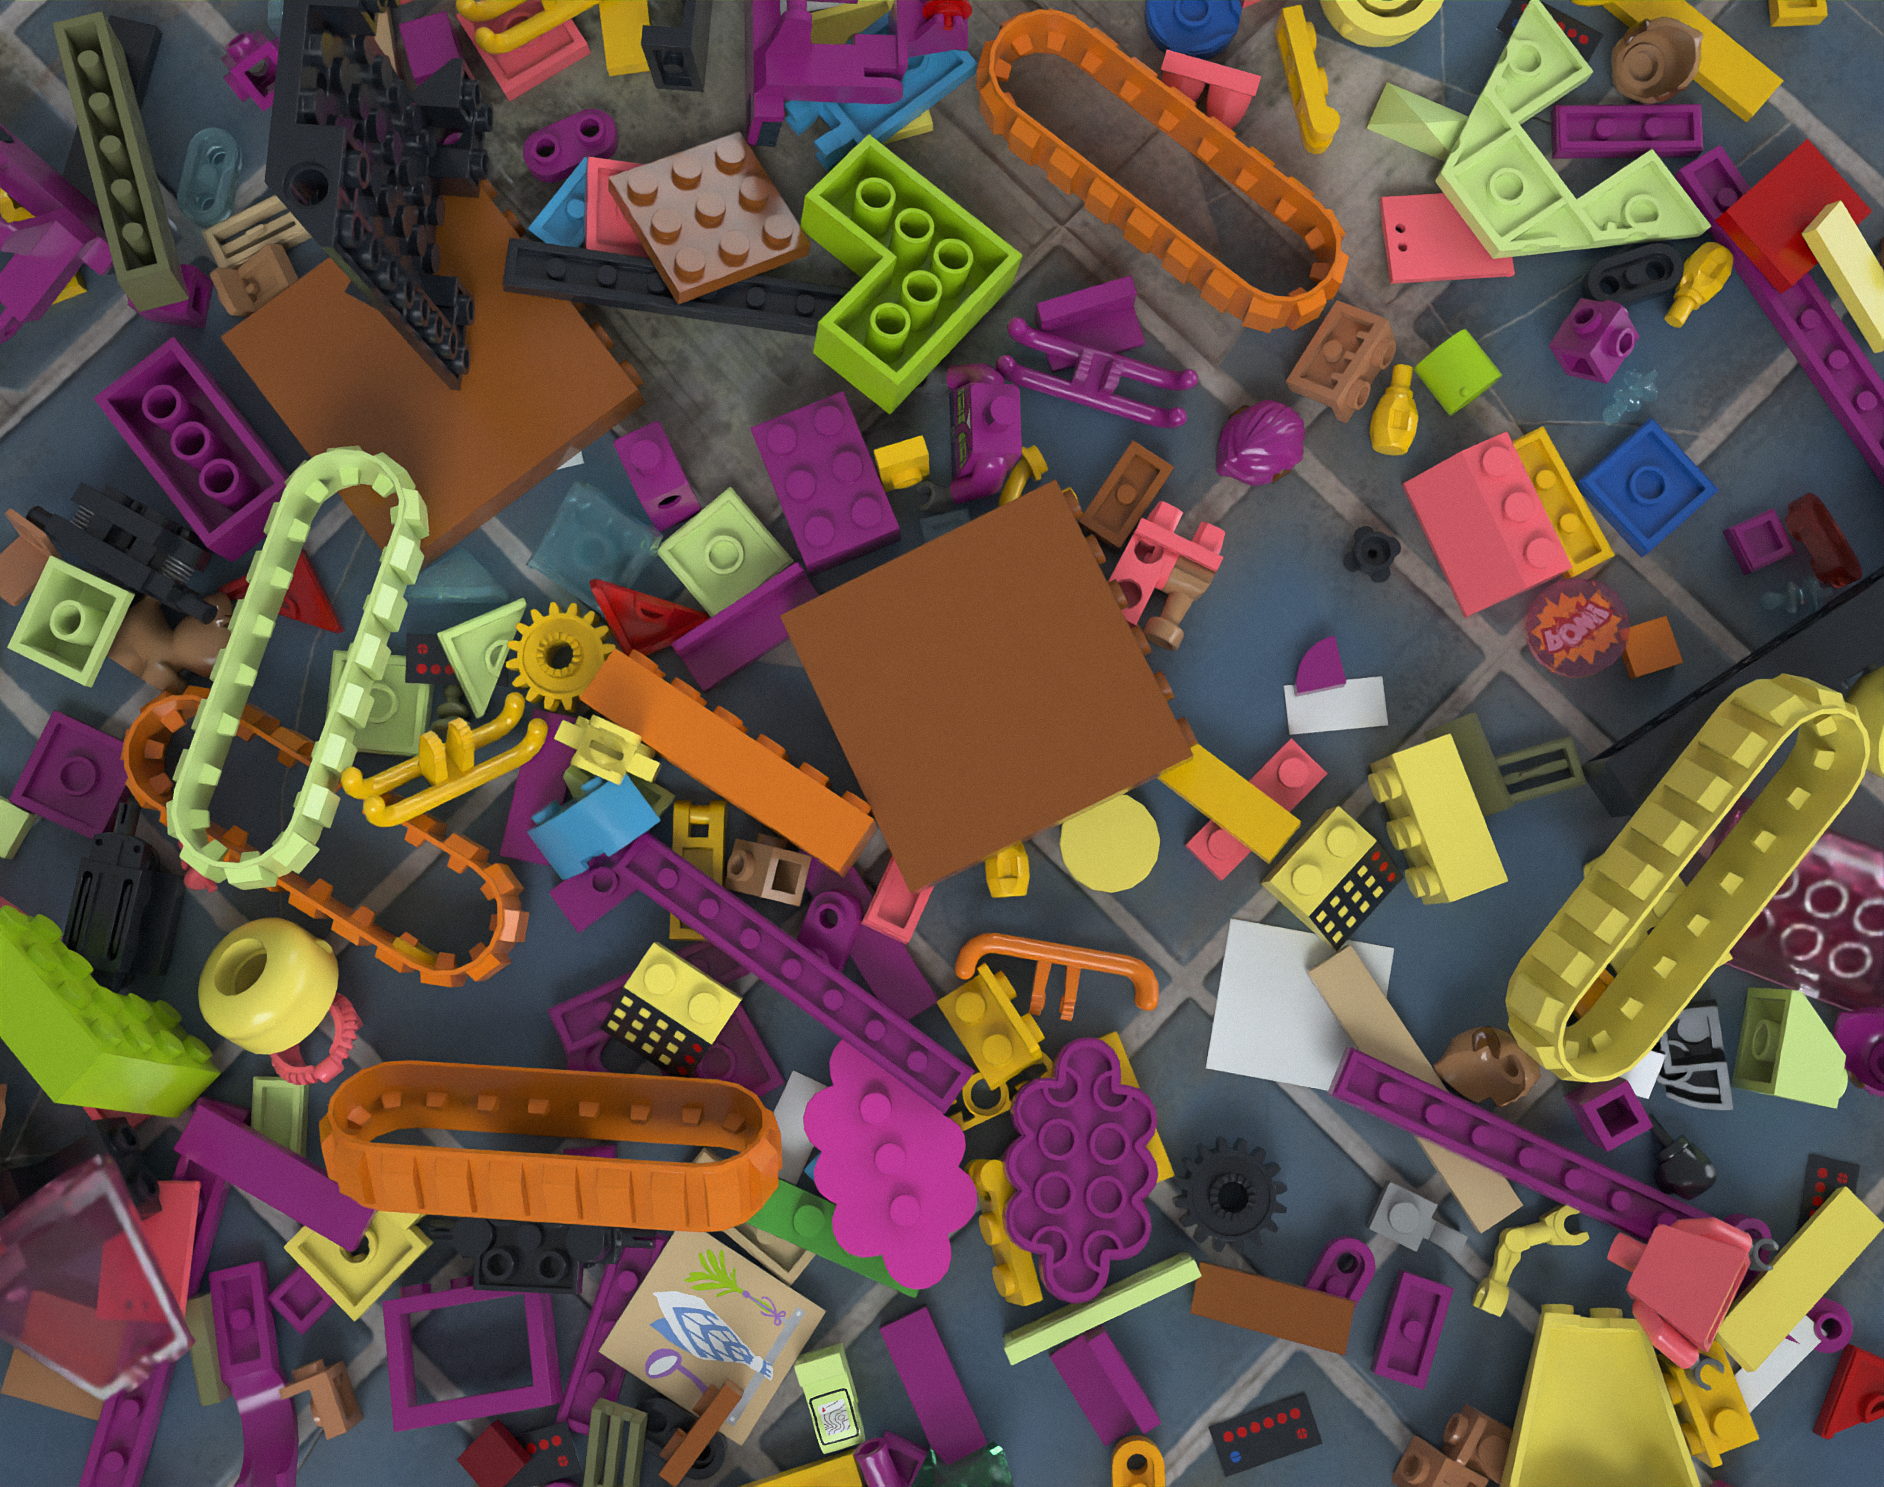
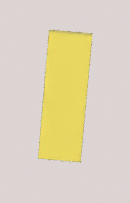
[1802,200,1884,353]

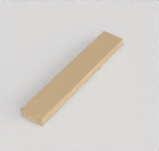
[1306,945,1523,1234]

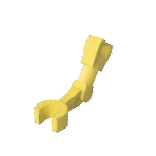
[1471,1204,1590,1317]

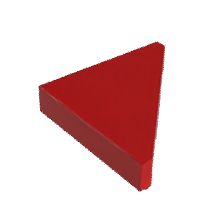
[218,549,345,634]
[589,578,710,656]
[1813,1343,1884,1440]

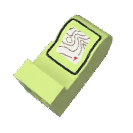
[794,1342,865,1454]

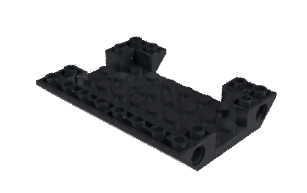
[264,0,494,390]

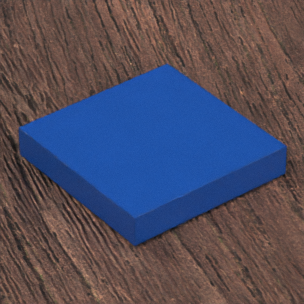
[1575,417,1719,557]

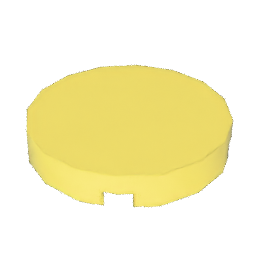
[1059,794,1160,893]

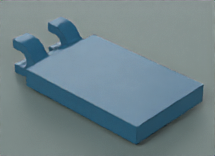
[784,10,978,173]

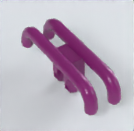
[996,317,1198,429]

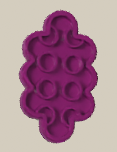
[1002,1037,1158,1304]

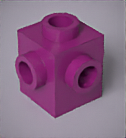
[220,29,280,111]
[1548,298,1639,384]

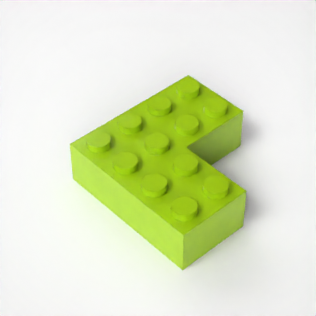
[800,134,1023,414]
[0,905,221,1118]

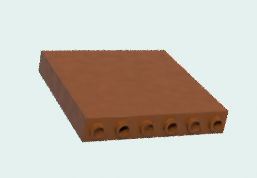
[220,180,645,572]
[780,479,1198,894]

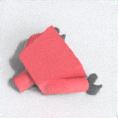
[1607,1217,1778,1390]

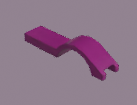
[208,1261,299,1487]

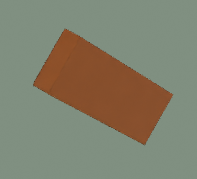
[1190,1260,1356,1355]

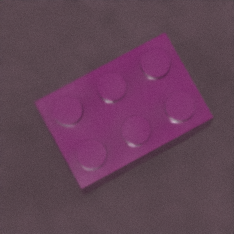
[750,391,901,577]

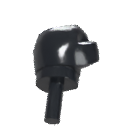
[1648,1113,1718,1200]

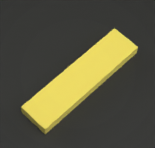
[1714,1186,1884,1372]

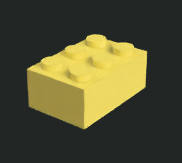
[1368,733,1508,905]

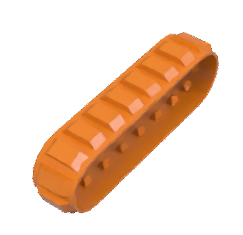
[976,8,1349,333]
[120,685,530,988]
[319,1060,782,1233]

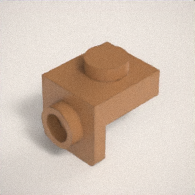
[210,243,299,317]

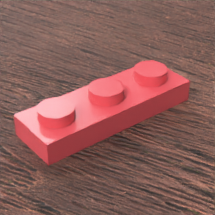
[1184,738,1328,881]

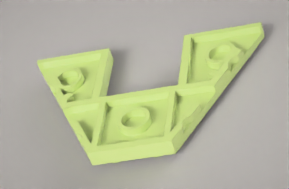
[1435,0,1711,259]

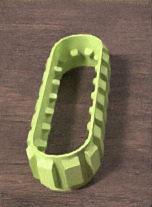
[166,445,429,890]

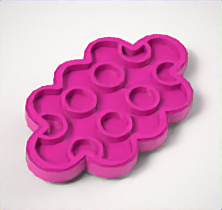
[803,1039,977,1290]

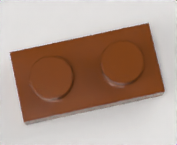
[1078,440,1174,552]
[658,1378,744,1487]

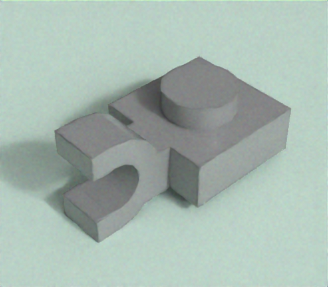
[1366,1180,1468,1256]

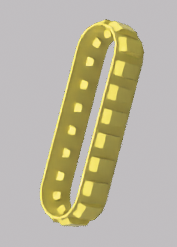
[1505,673,1870,1083]

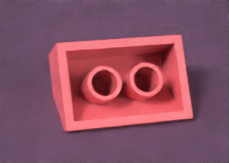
[1402,431,1573,618]

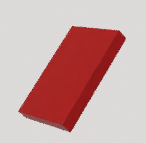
[1715,139,1872,294]

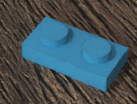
[525,157,588,248]

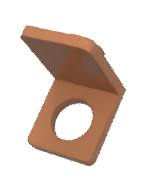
[0,508,63,606]

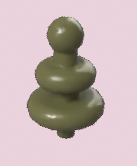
[431,685,474,740]

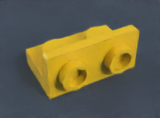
[937,963,1045,1091]
[1656,1339,1759,1468]

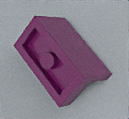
[1034,275,1145,373]
[1049,1324,1161,1446]

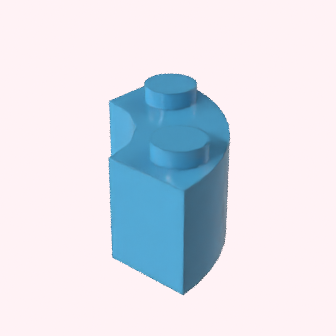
[526,774,661,880]

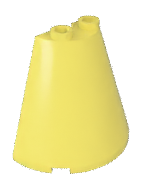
[1500,1304,1701,1487]

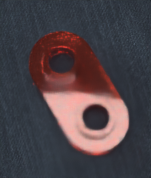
[1785,492,1862,589]

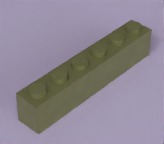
[52,11,189,312]

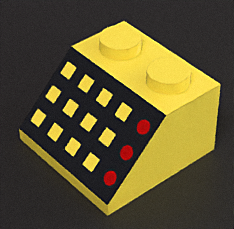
[1260,806,1404,952]
[599,942,743,1078]

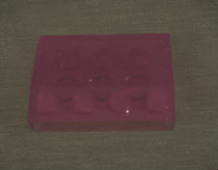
[1709,796,1884,1011]

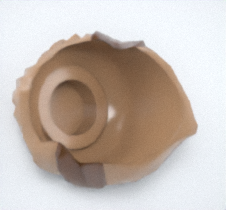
[1610,17,1704,104]
[1433,1025,1541,1108]

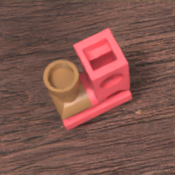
[1107,501,1225,651]

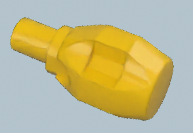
[1664,242,1734,328]
[1369,364,1419,455]
[985,843,1030,898]

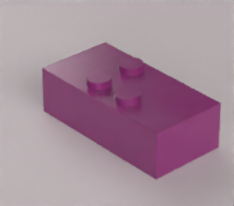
[93,336,290,563]

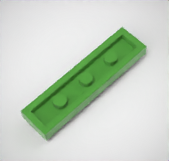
[745,1179,919,1298]

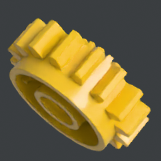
[506,602,619,713]

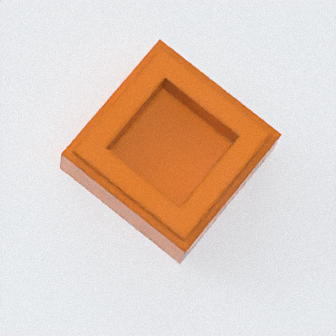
[1614,616,1683,680]

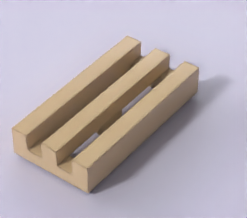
[201,195,312,270]

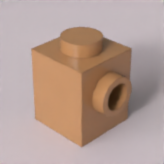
[724,833,812,906]

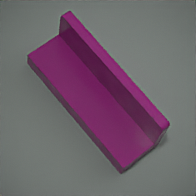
[671,562,819,694]

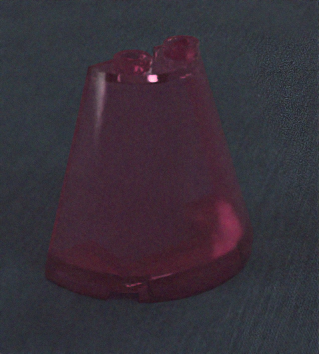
[0,1152,196,1401]

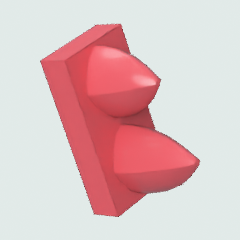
[1161,50,1261,130]

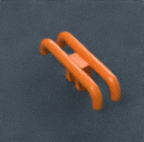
[955,933,1159,1021]

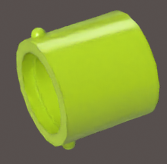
[1413,328,1503,416]

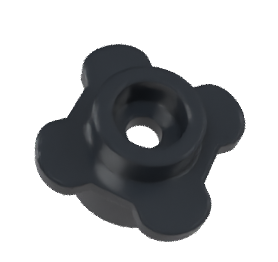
[1343,526,1401,583]

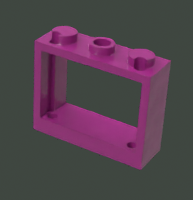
[382,1275,563,1432]

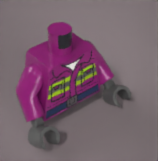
[914,363,1022,516]

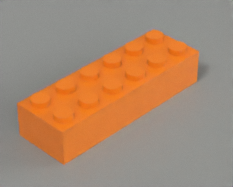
[579,648,878,878]

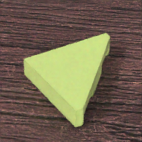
[437,598,527,720]

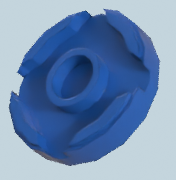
[1144,0,1242,60]

